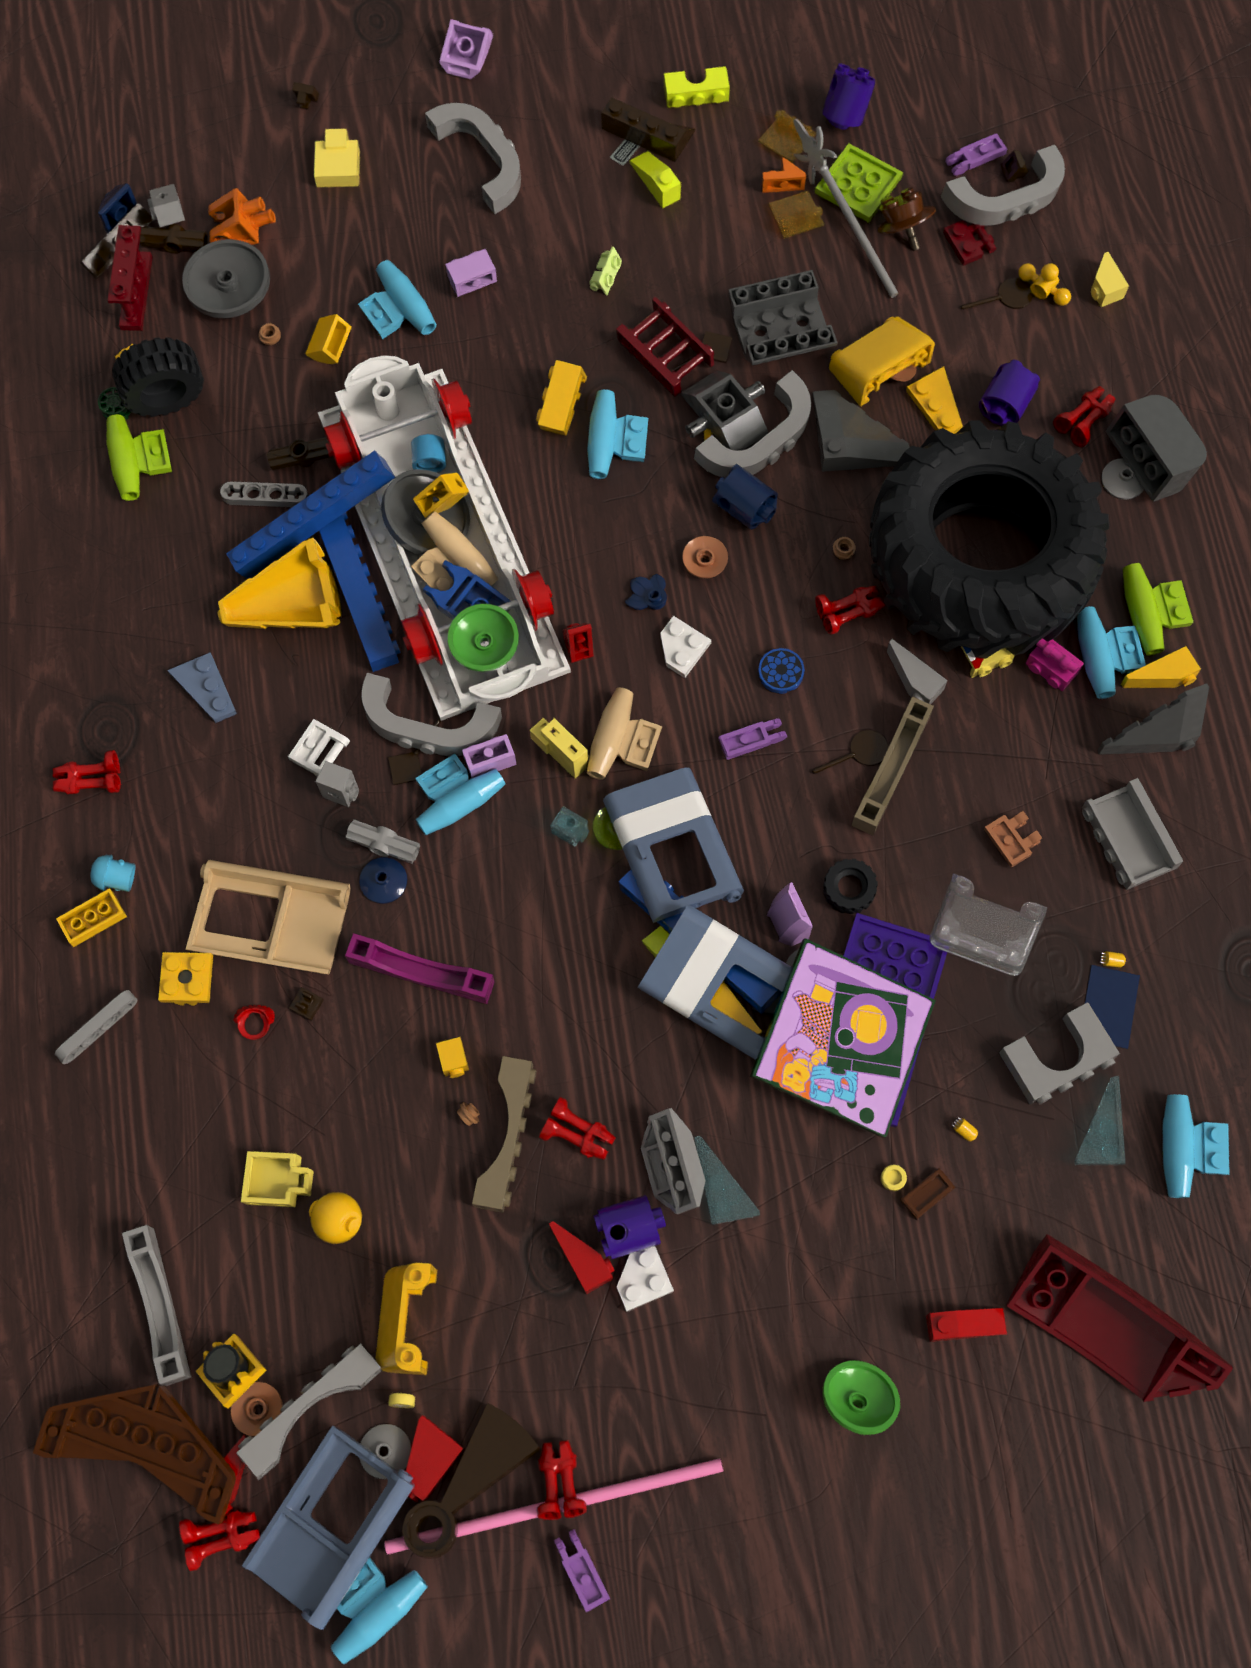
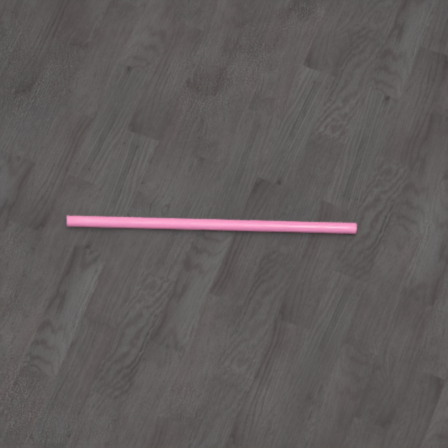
[385,1458,723,1555]

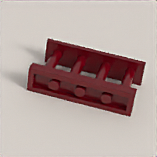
[108,225,153,331]
[616,297,714,397]

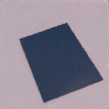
[1085,965,1140,1049]

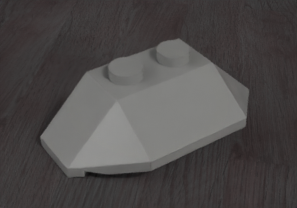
[641,1108,705,1214]

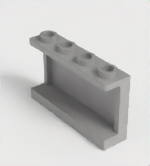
[1082,778,1183,890]

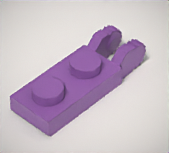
[945,134,1007,176]
[718,718,787,760]
[554,1529,610,1612]

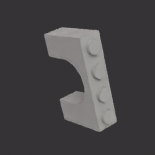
[999,1002,1120,1105]

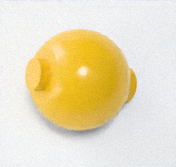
[309,1192,362,1244]

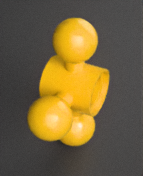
[1018,263,1071,306]

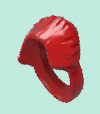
[233,1005,275,1040]

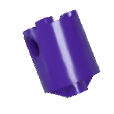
[822,64,875,130]
[979,360,1040,426]
[593,1195,666,1259]

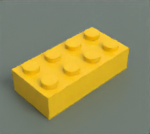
[56,888,127,947]

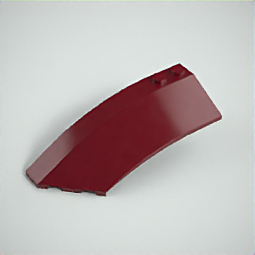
[1006,1234,1233,1402]

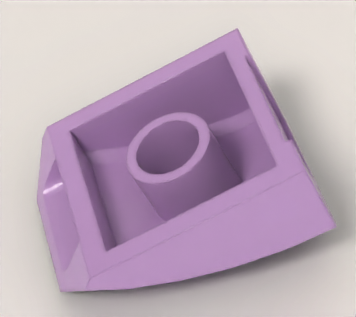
[440,19,493,79]
[767,883,813,946]

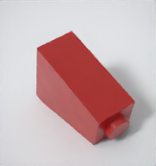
[406,1415,465,1502]

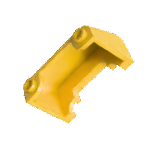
[829,317,935,407]
[376,1263,437,1375]

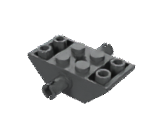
[681,371,769,451]

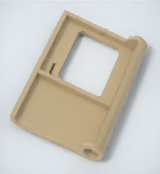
[185,860,350,975]

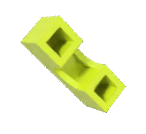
[664,67,730,108]

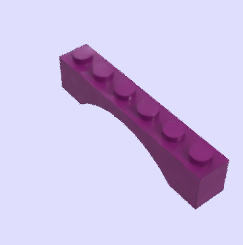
[345,933,495,1004]

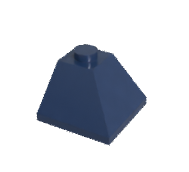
[98,183,137,234]

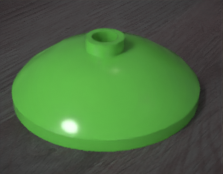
[448,604,519,672]
[823,1361,900,1435]

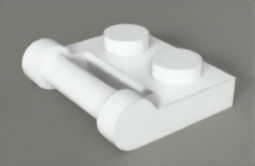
[288,719,350,777]

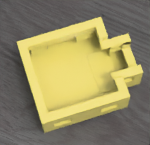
[314,129,360,187]
[530,718,588,779]
[241,1151,314,1207]

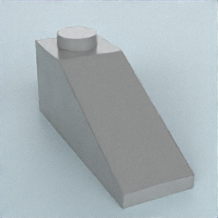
[887,639,948,704]

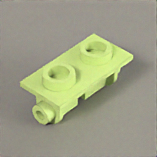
[589,247,622,295]

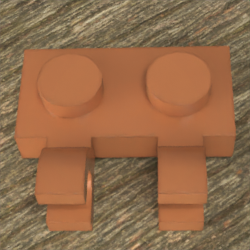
[984,811,1042,868]

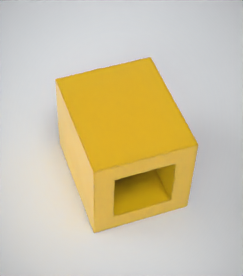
[436,1037,469,1078]

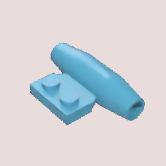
[358,260,436,339]
[587,390,648,479]
[1077,606,1146,699]
[415,753,505,835]
[1162,1094,1229,1198]
[331,1557,428,1664]

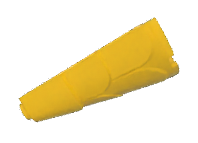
[218,538,341,629]

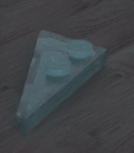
[1075,1076,1125,1165]
[694,1136,760,1225]

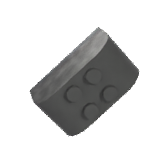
[1105,395,1207,502]

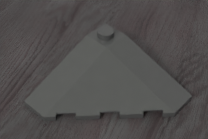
[813,390,909,472]
[1097,683,1209,755]

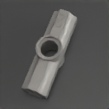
[346,820,420,864]

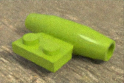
[106,414,172,501]
[1122,563,1194,655]

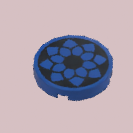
[758,648,805,694]

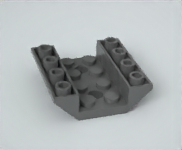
[728,270,837,365]

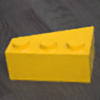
[536,360,587,436]

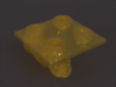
[758,110,816,163]
[769,191,824,238]

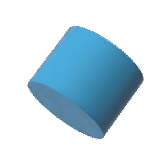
[411,434,446,473]

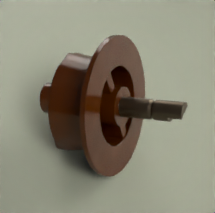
[878,187,936,251]

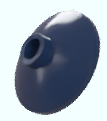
[359,857,407,904]

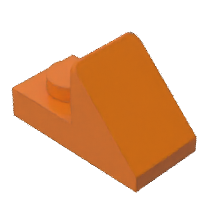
[762,157,806,193]

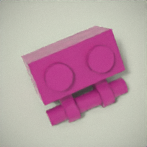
[1026,638,1084,692]

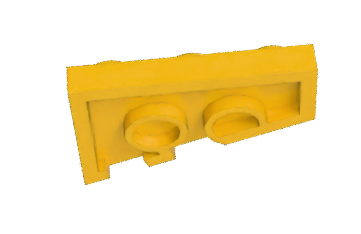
[906,367,963,434]

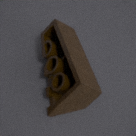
[601,97,695,162]

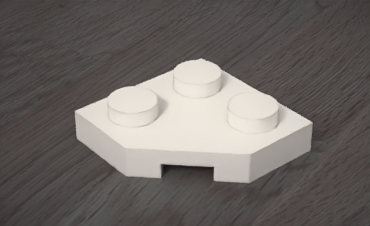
[660,616,711,678]
[617,1246,674,1312]

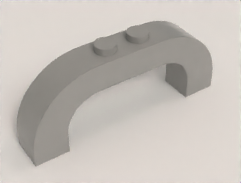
[425,103,521,214]
[941,145,1065,225]
[694,370,811,478]
[362,673,502,756]

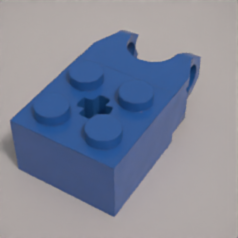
[423,560,511,644]

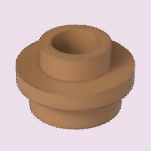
[259,323,281,345]
[833,537,856,559]
[457,1102,480,1126]

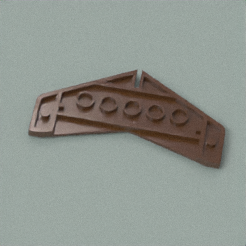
[33,1384,236,1524]

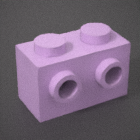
[446,249,497,297]
[462,734,516,778]

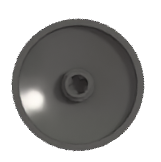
[182,239,270,318]
[381,469,470,556]

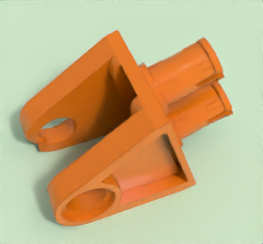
[208,188,276,245]

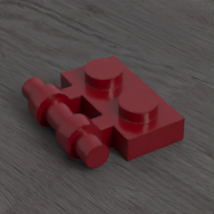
[943,220,997,266]

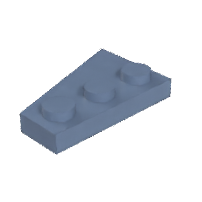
[167,652,237,723]

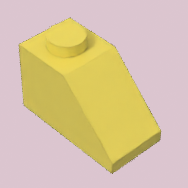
[1091,252,1129,307]

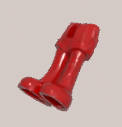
[1053,386,1115,447]
[815,586,885,635]
[52,750,121,794]
[539,1097,616,1160]
[537,1440,587,1520]
[179,1510,260,1571]

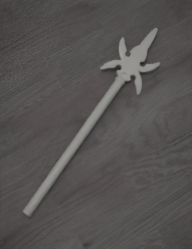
[793,119,898,298]

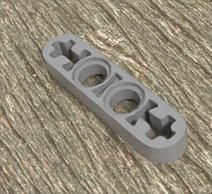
[220,482,309,507]
[55,990,138,1064]

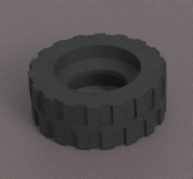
[823,858,878,914]

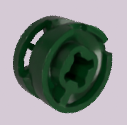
[98,387,132,420]

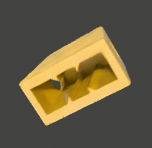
[413,473,469,518]

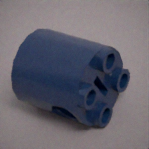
[712,464,778,530]

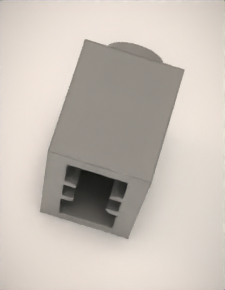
[147,184,185,227]
[315,761,359,807]

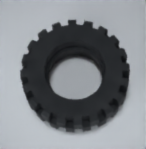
[112,337,204,417]

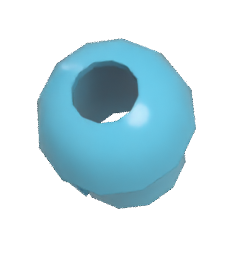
[90,855,136,892]

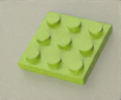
[815,143,903,223]

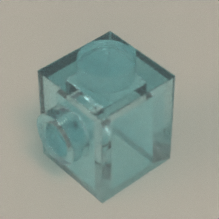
[550,806,589,847]

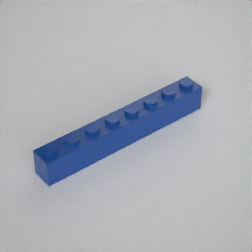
[226,450,396,579]
[319,512,400,672]
[619,870,782,1014]

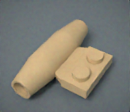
[411,511,498,591]
[587,687,662,780]

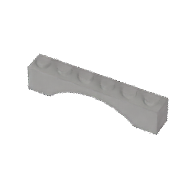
[122,1225,192,1386]
[237,1344,381,1481]

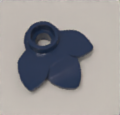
[625,574,667,610]

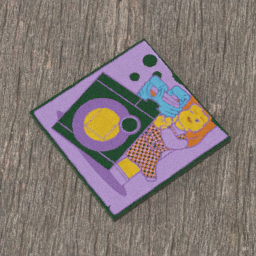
[750,938,936,1138]

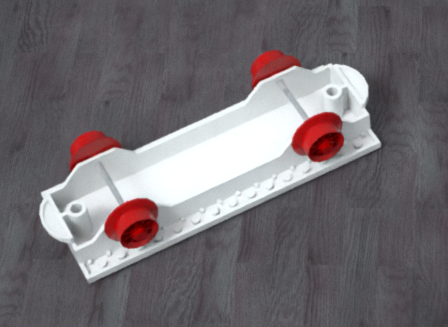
[318,356,571,721]

